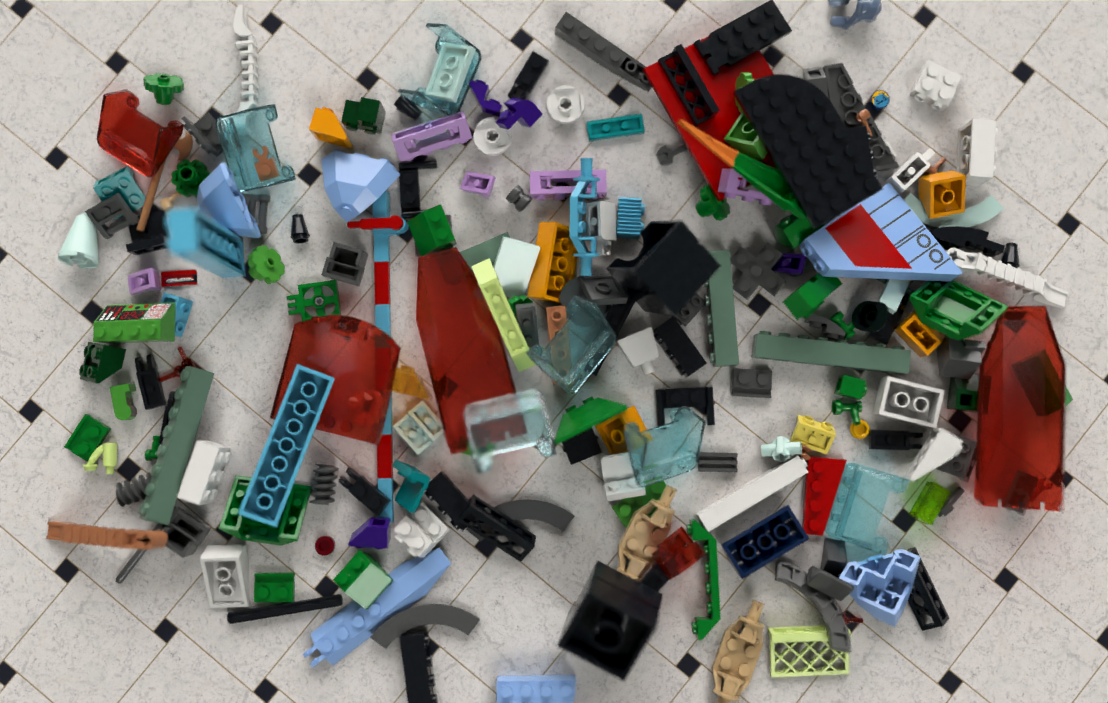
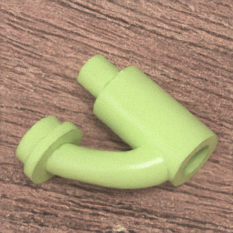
[83,443,117,474]

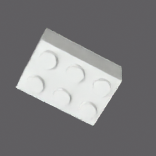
[956,119,998,186]
[872,376,945,429]
[177,440,231,505]

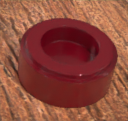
[315,535,335,556]

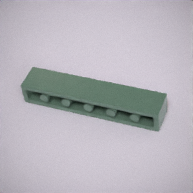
[704,250,739,367]

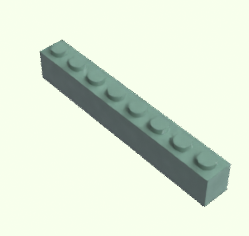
[752,331,911,375]
[139,366,214,525]

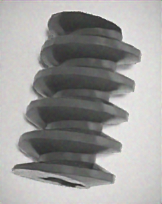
[309,464,339,505]
[116,472,152,507]

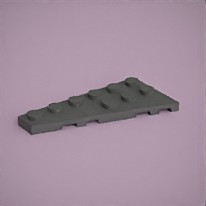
[823,63,899,172]

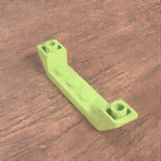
[472,258,537,372]

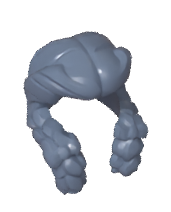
[828,0,882,30]

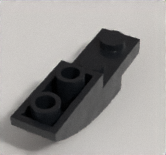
[929,226,1005,257]

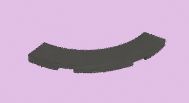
[466,499,574,541]
[775,560,851,653]
[370,604,480,649]

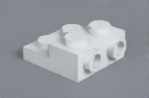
[909,60,961,111]
[393,502,450,558]

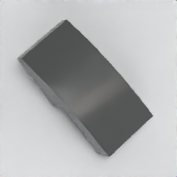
[804,313,846,340]

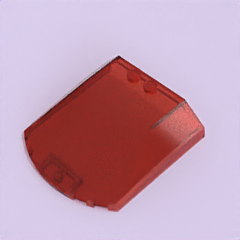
[270,315,401,446]

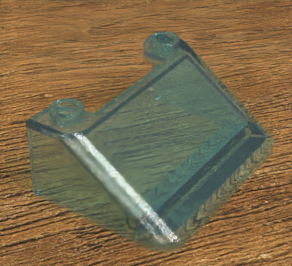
[216,104,296,192]
[526,295,616,394]
[464,390,557,473]
[624,406,706,487]
[825,463,909,555]

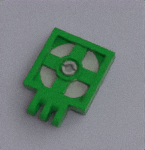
[286,280,342,323]

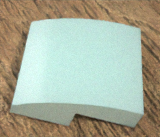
[392,400,447,456]

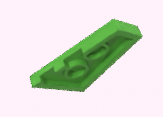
[612,474,666,528]

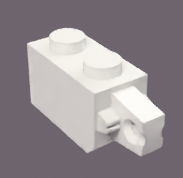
[885,148,935,194]
[586,201,617,257]

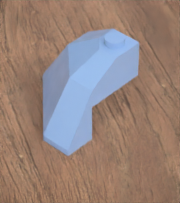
[321,149,400,223]
[196,162,261,238]
[839,549,920,627]

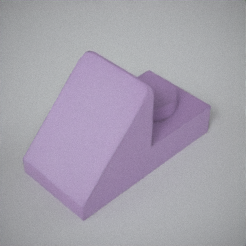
[460,171,496,199]
[128,268,161,295]

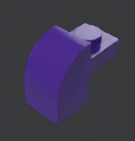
[496,98,543,130]

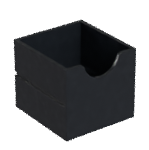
[606,220,721,316]
[557,560,663,681]

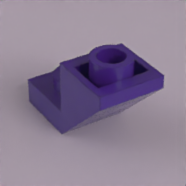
[469,80,503,117]

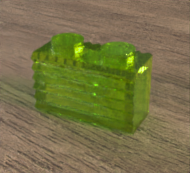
[909,481,951,525]

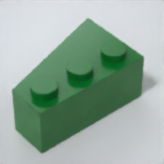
[783,273,842,320]

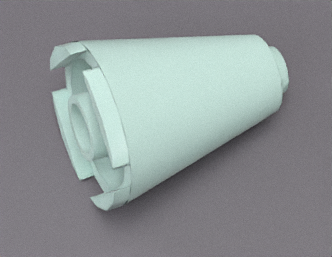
[58,213,99,269]

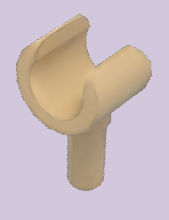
[160,192,181,212]

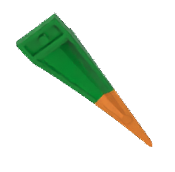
[677,120,806,221]

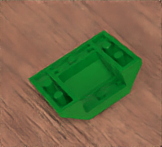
[909,280,1009,340]
[555,396,628,445]
[219,475,312,546]

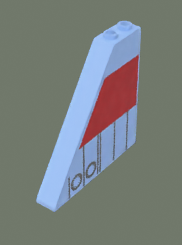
[799,183,963,282]

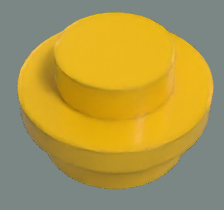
[850,420,870,439]

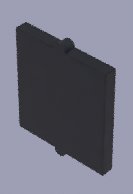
[562,427,602,465]

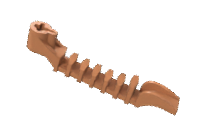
[46,521,168,550]

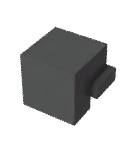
[321,242,368,287]
[937,336,986,379]
[163,507,211,558]

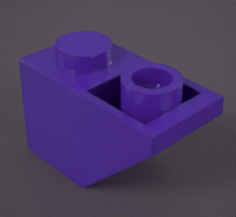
[348,517,391,549]

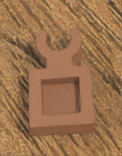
[252,146,280,182]

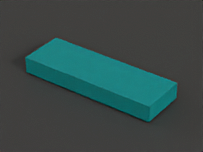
[586,114,645,142]

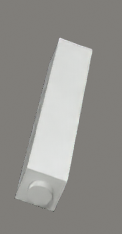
[696,455,808,532]

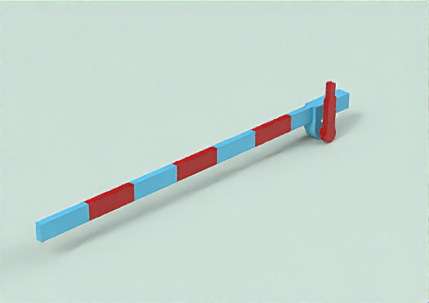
[347,191,408,522]

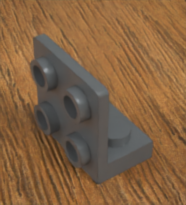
[181,112,234,157]
[935,434,981,482]

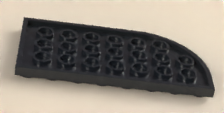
[733,74,883,230]

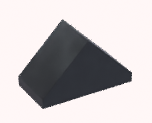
[820,538,847,579]

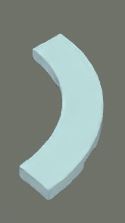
[903,193,1004,229]

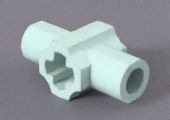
[761,436,802,462]

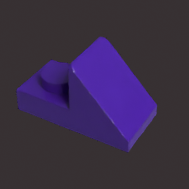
[772,253,806,277]

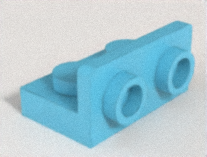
[160,293,193,337]

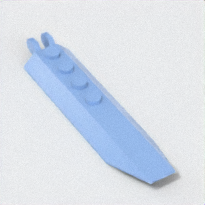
[303,548,451,667]

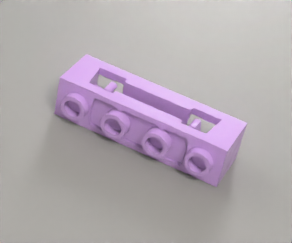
[391,111,472,162]
[718,169,780,208]
[530,170,607,201]

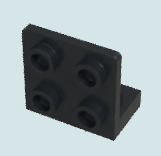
[126,210,170,256]

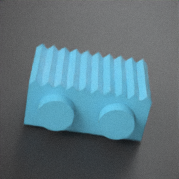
[616,197,645,239]

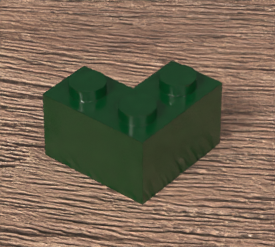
[341,97,386,135]

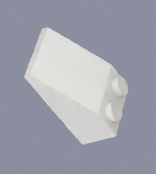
[903,428,963,481]
[200,544,249,608]

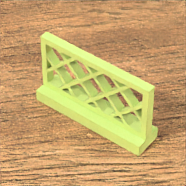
[768,625,851,677]

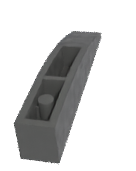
[555,12,652,92]

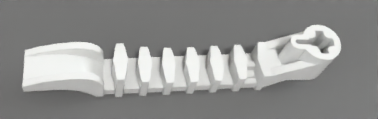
[227,4,259,137]
[946,248,1068,308]

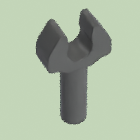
[656,143,688,166]
[934,487,965,517]

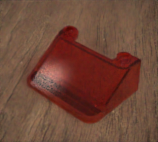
[97,89,184,177]

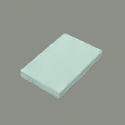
[425,42,476,103]
[493,236,540,298]

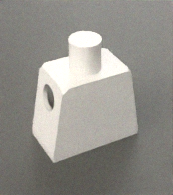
[616,327,659,375]

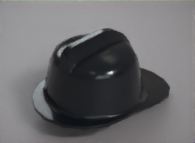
[852,301,889,332]

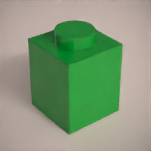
[834,375,867,400]

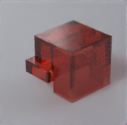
[651,526,706,580]

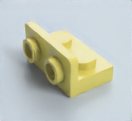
[790,415,836,455]

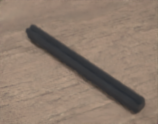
[227,594,343,624]

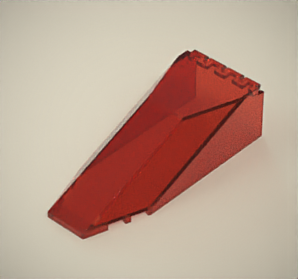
[416,247,528,454]
[974,306,1066,512]

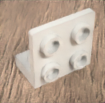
[600,450,646,501]

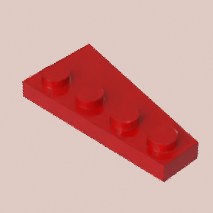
[802,457,847,536]

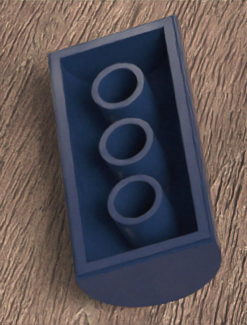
[721,505,809,579]

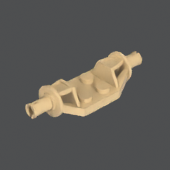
[617,485,678,582]
[712,600,765,703]

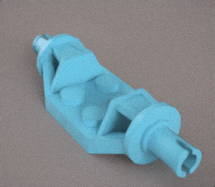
[570,158,600,276]

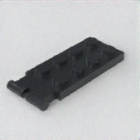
[693,0,792,76]

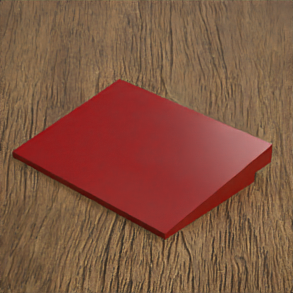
[643,36,777,202]

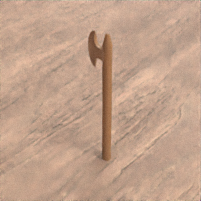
[136,123,193,232]

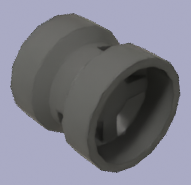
[506,185,532,212]

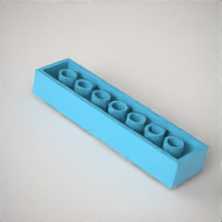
[166,208,246,278]
[238,364,335,527]

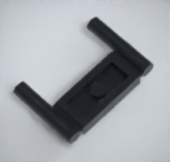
[399,161,437,219]
[656,387,715,428]

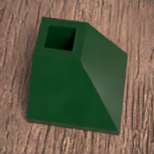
[79,342,126,384]
[947,374,990,414]

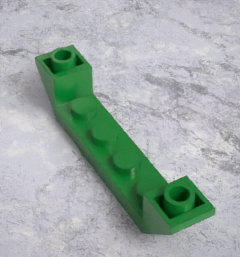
[687,519,721,640]

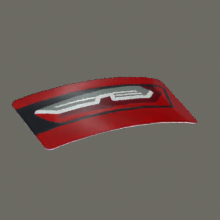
[161,270,197,287]

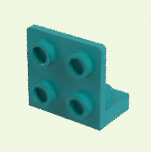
[93,165,146,220]
[392,459,431,513]

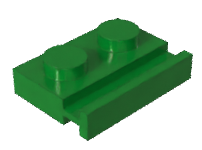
[64,414,111,462]
[254,573,295,602]

